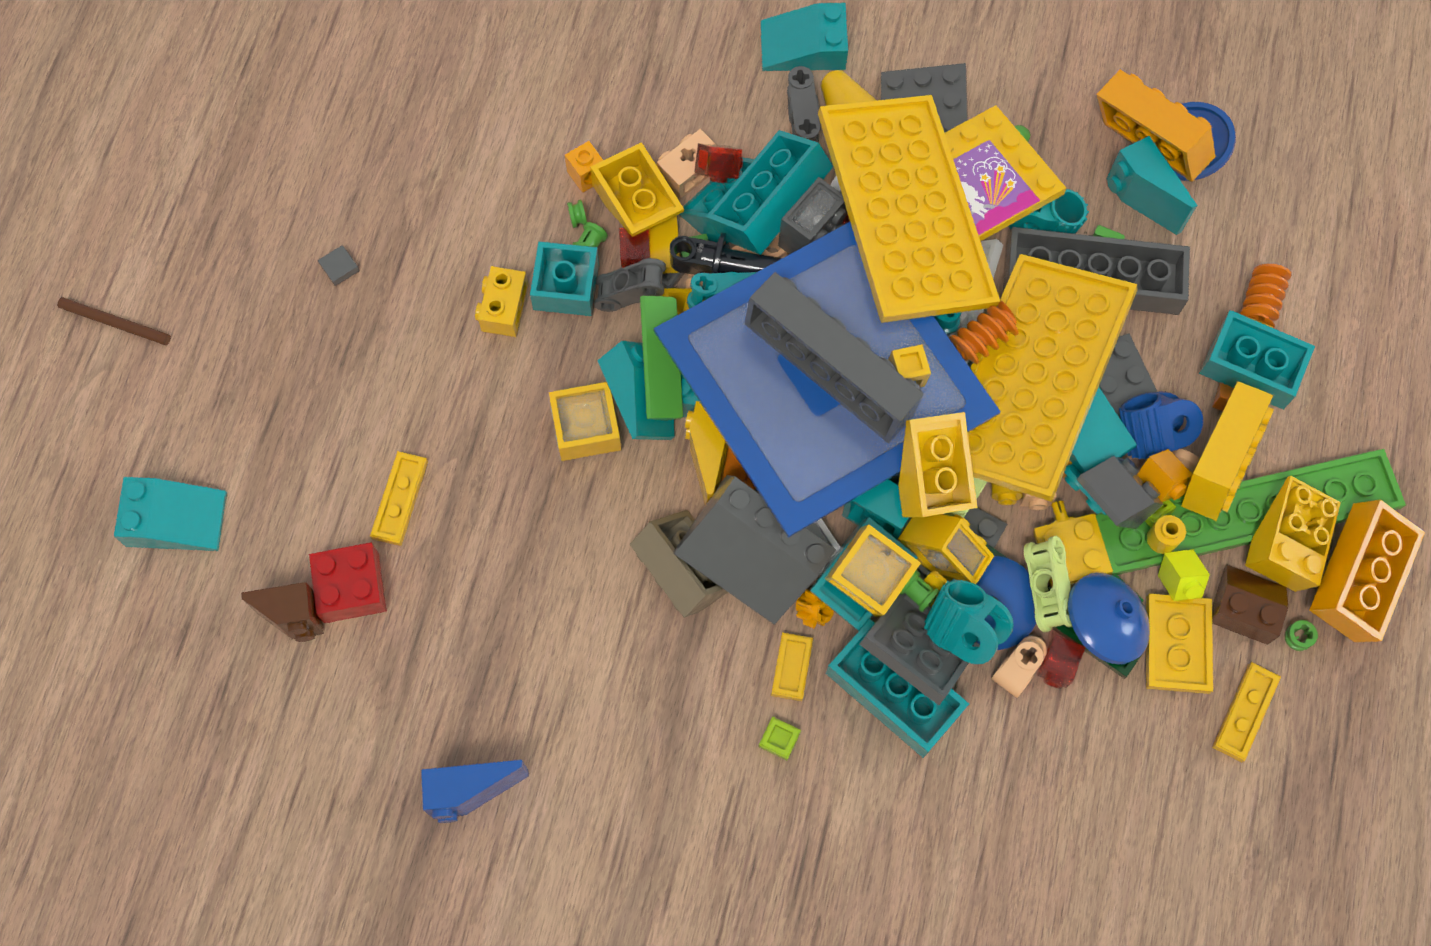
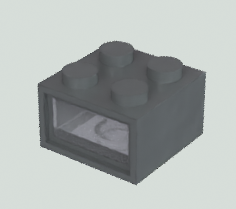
[778,177,847,254]

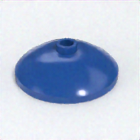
[1173,102,1236,181]
[950,556,1036,650]
[1068,572,1150,664]

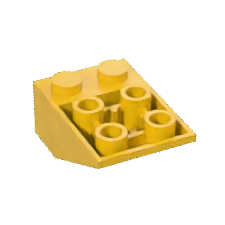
[1245,476,1341,592]

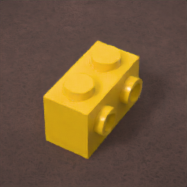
[475,266,529,337]

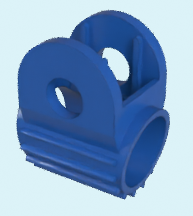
[1119,391,1204,459]

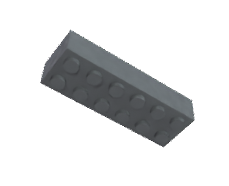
[1003,227,1190,315]
[744,272,924,444]

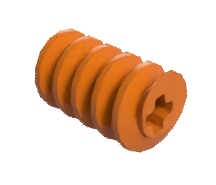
[1240,264,1292,328]
[949,300,1019,365]

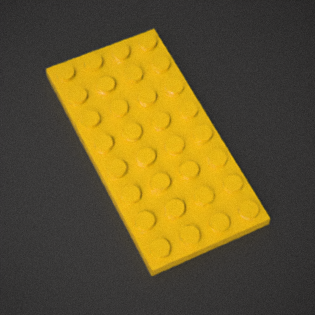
[818,95,1000,323]
[968,254,1137,502]

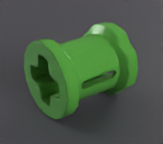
[572,222,608,248]
[900,570,940,612]

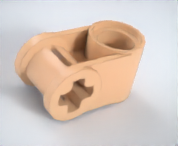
[991,635,1047,698]

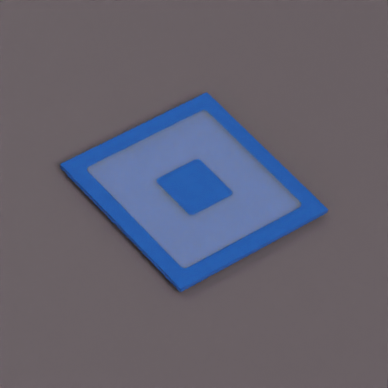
[653,222,1001,538]

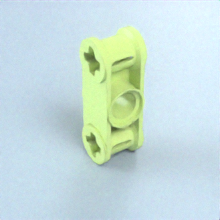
[1024,536,1072,632]

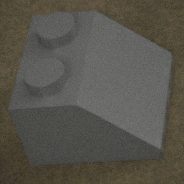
[1076,456,1164,529]

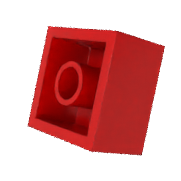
[309,542,387,623]

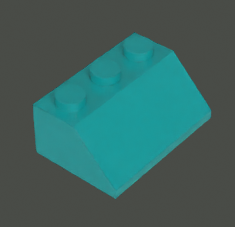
[679,157,754,244]
[1199,310,1315,410]

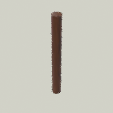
[57,297,171,346]

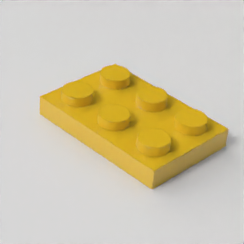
[1146,593,1213,694]

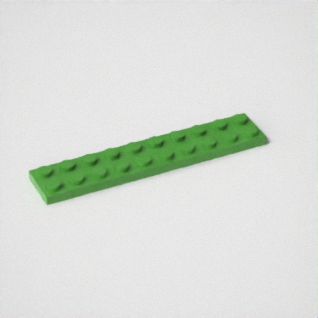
[1095,449,1406,575]

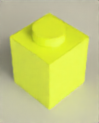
[1158,549,1210,601]

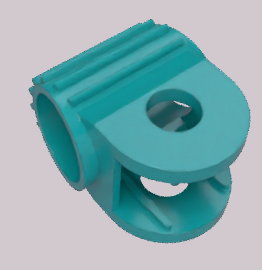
[1009,189,1089,234]
[924,579,1014,664]

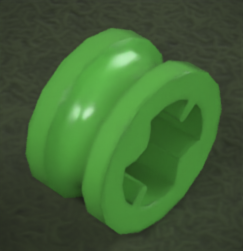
[567,200,587,228]
[1284,620,1318,651]

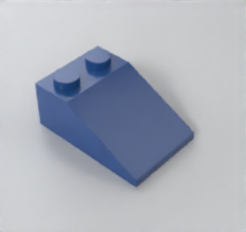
[421,760,529,823]

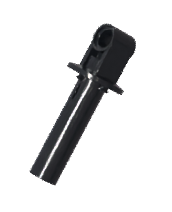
[670,232,782,275]

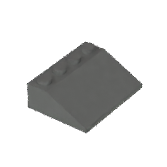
[673,475,836,625]

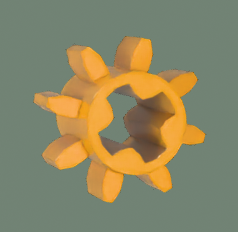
[796,590,834,629]

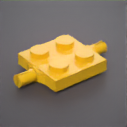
[1033,501,1113,588]

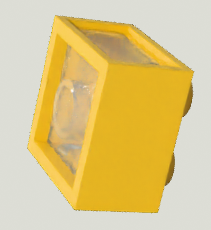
[549,382,621,461]
[898,514,994,584]
[825,524,921,617]

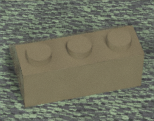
[630,510,728,618]

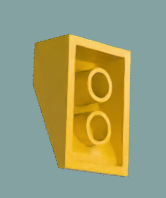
[590,142,684,237]
[685,401,728,505]
[898,412,977,517]

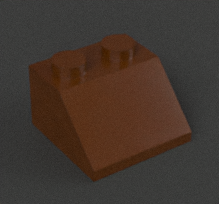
[1212,565,1288,645]
[241,582,324,642]

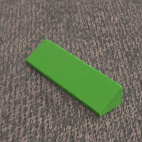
[640,296,683,421]

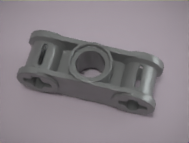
[787,66,820,142]
[594,258,666,312]

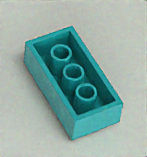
[706,130,834,255]
[826,619,969,758]

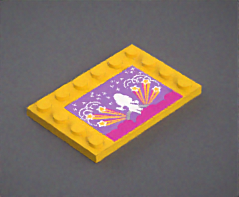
[945,105,1066,241]

